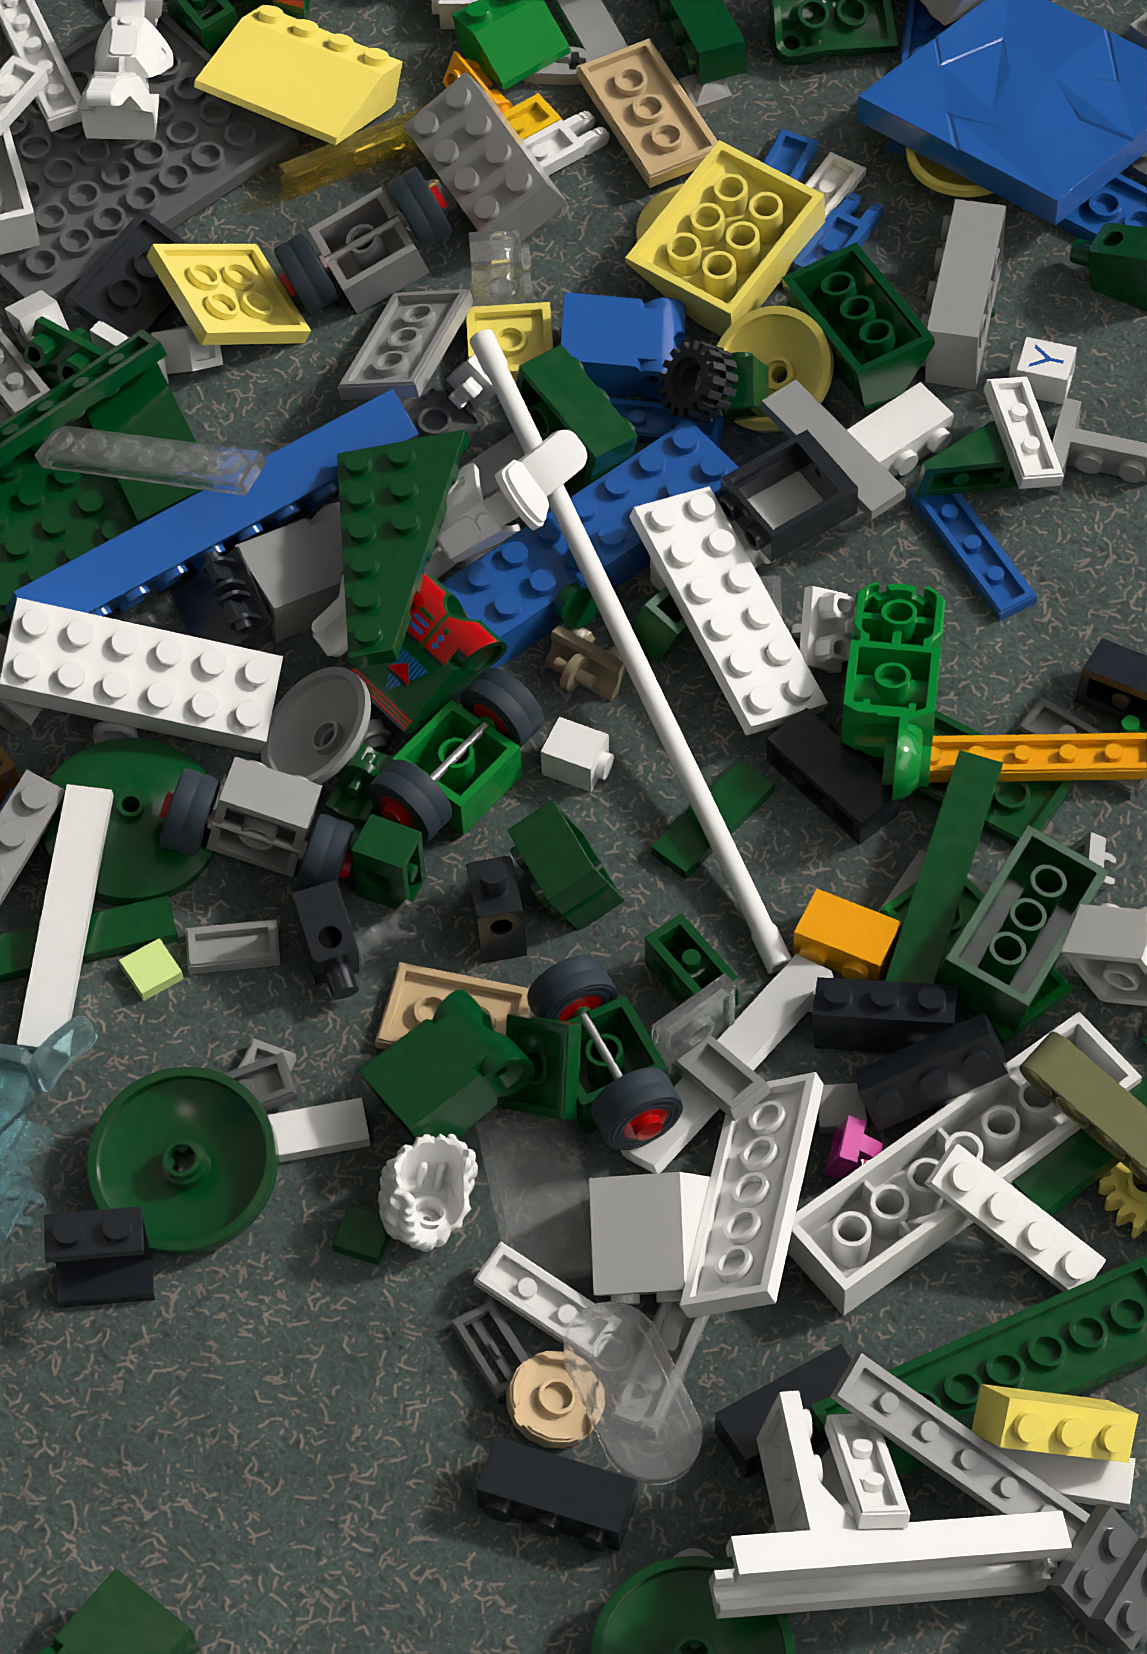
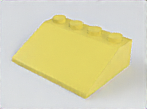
[194,5,403,146]
[625,140,825,337]

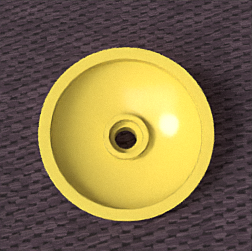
[717,306,834,433]

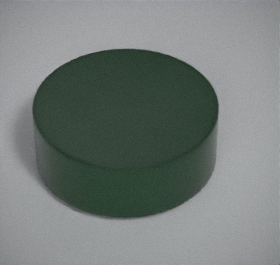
[553,582,598,629]

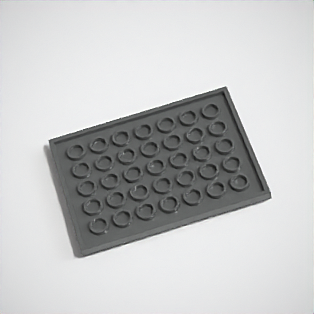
[0,10,299,303]

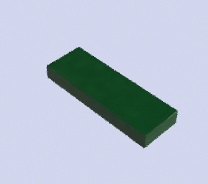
[651,759,775,880]

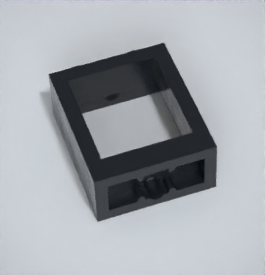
[718,429,858,562]

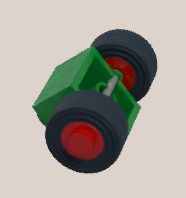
[368,668,544,843]

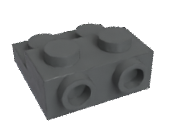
[1048,1504,1147,1652]

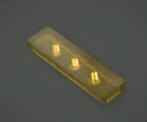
[279,104,427,200]

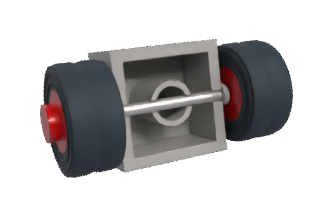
[274,167,453,314]
[159,757,355,891]

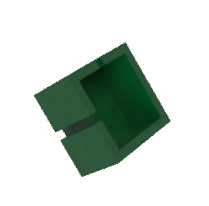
[507,799,625,930]

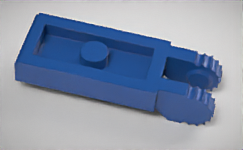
[791,192,884,273]

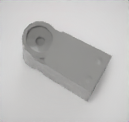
[235,502,344,643]

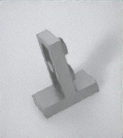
[1043,398,1147,493]

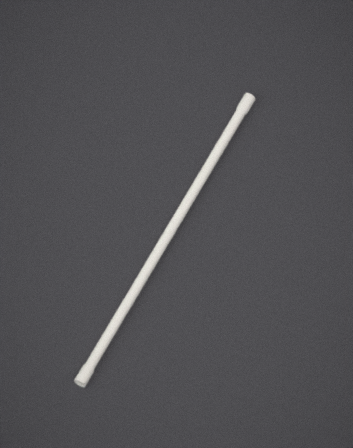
[469,329,792,974]

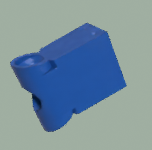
[561,292,687,402]

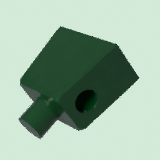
[1070,222,1147,311]

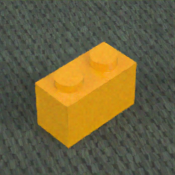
[793,889,902,981]

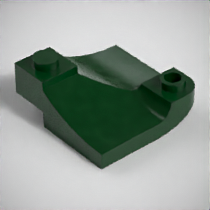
[767,0,898,65]

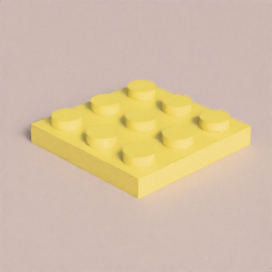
[146,244,311,345]

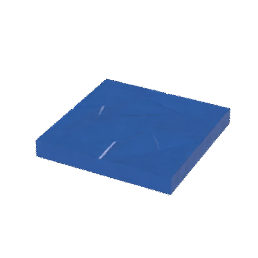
[857,0,1147,225]

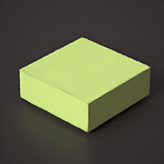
[119,939,183,1001]

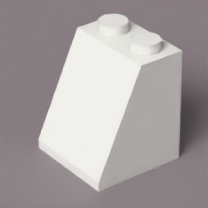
[589,1172,710,1305]

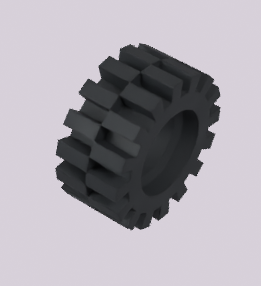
[659,340,738,423]

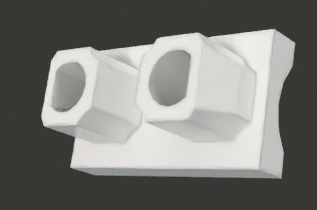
[791,586,855,673]

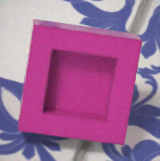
[824,1115,883,1179]

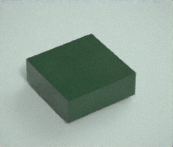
[332,1204,390,1265]

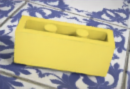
[971,1384,1139,1463]

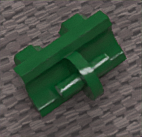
[23,316,107,382]
[325,743,395,829]

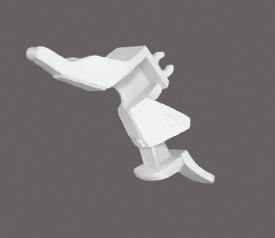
[77,0,173,140]
[312,430,587,657]

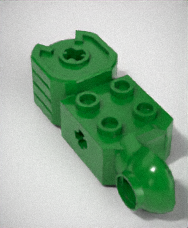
[841,581,945,802]

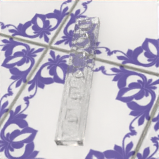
[35,425,266,496]

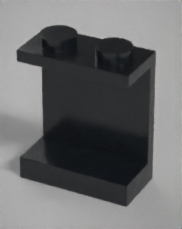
[44,1206,155,1308]

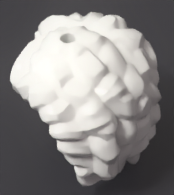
[378,1134,478,1252]

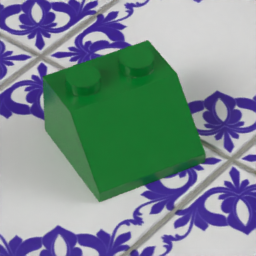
[452,0,571,90]

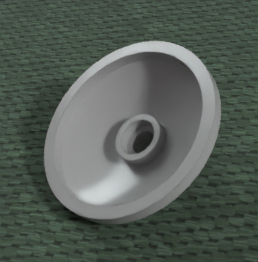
[261,667,371,785]

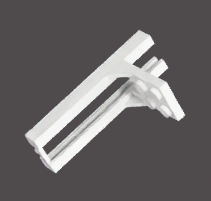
[709,1391,1072,1619]

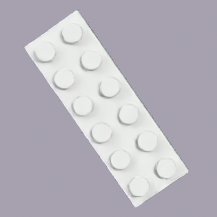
[629,486,828,735]
[680,1072,824,1318]

